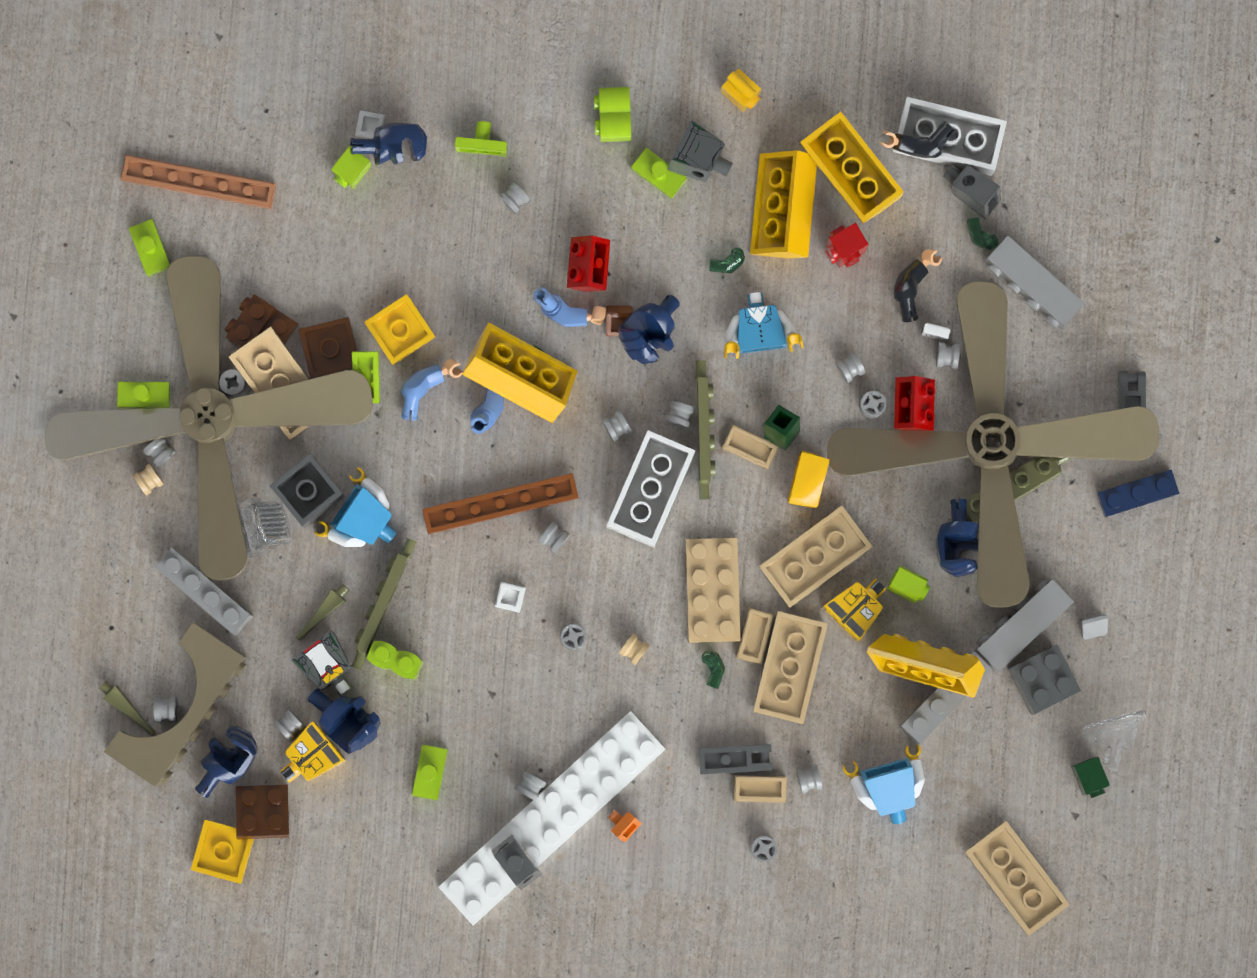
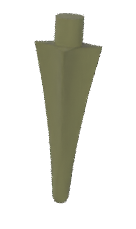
[296,584,350,640]
[99,681,155,735]

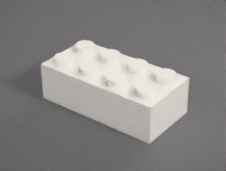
[893,97,1007,176]
[607,430,695,548]

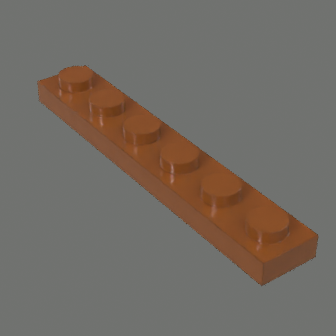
[422,473,579,535]

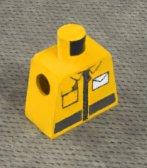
[822,579,886,642]
[280,721,346,783]

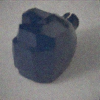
[350,123,427,165]
[618,295,680,364]
[936,499,979,577]
[308,688,381,754]
[195,726,258,798]

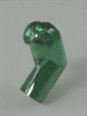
[967,217,999,250]
[709,248,745,274]
[701,650,725,689]

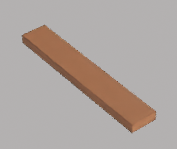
[120,155,277,210]

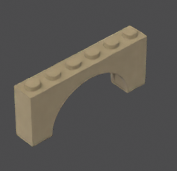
[104,622,247,787]

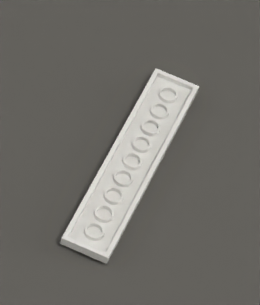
[439,711,666,926]

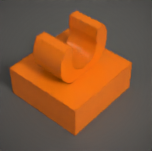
[608,810,642,843]

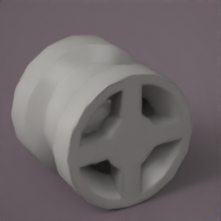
[498,182,530,214]
[936,342,960,369]
[835,351,866,383]
[219,370,247,397]
[859,391,886,419]
[665,401,695,428]
[601,410,632,442]
[143,437,176,468]
[538,521,570,554]
[560,624,586,650]
[153,696,178,722]
[273,709,306,742]
[796,764,823,794]
[514,771,546,801]
[751,836,777,862]

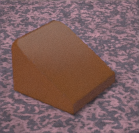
[606,305,632,336]

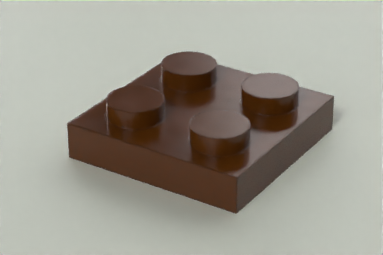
[299,317,357,379]
[236,784,289,840]

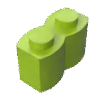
[594,87,631,142]
[886,565,930,603]
[367,641,424,680]

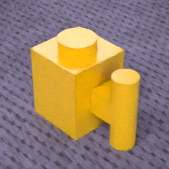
[721,68,761,112]

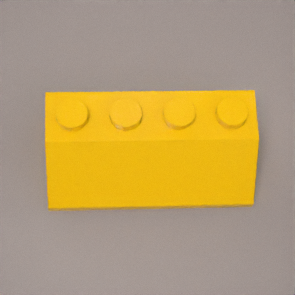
[800,111,904,223]
[750,150,817,259]
[462,322,578,423]
[867,634,985,698]

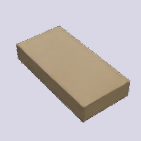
[722,425,779,470]
[736,608,774,665]
[734,775,787,803]

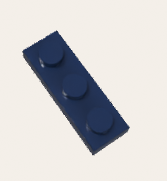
[1097,469,1180,518]

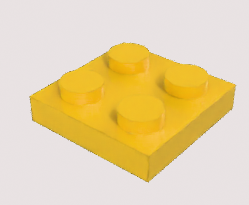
[364,294,436,365]
[190,819,254,884]

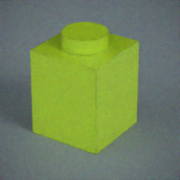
[331,146,372,189]

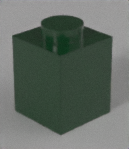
[764,405,800,451]
[1071,757,1110,798]

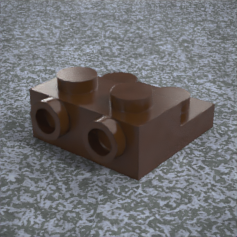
[225,294,299,348]

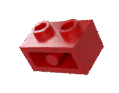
[825,222,869,268]
[567,235,611,292]
[894,376,936,431]

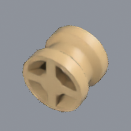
[133,463,164,496]
[619,633,650,665]

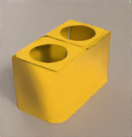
[787,450,830,509]

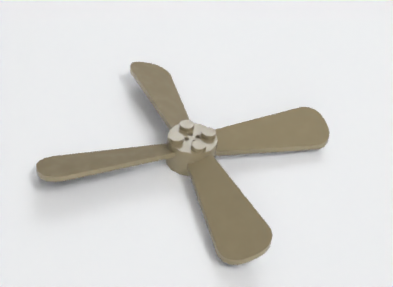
[45,256,373,581]
[827,281,1159,608]

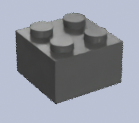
[270,454,345,528]
[1008,644,1081,715]

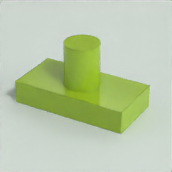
[455,121,508,157]
[631,148,687,200]
[128,219,170,277]
[352,351,381,403]
[117,382,170,409]
[412,744,448,801]

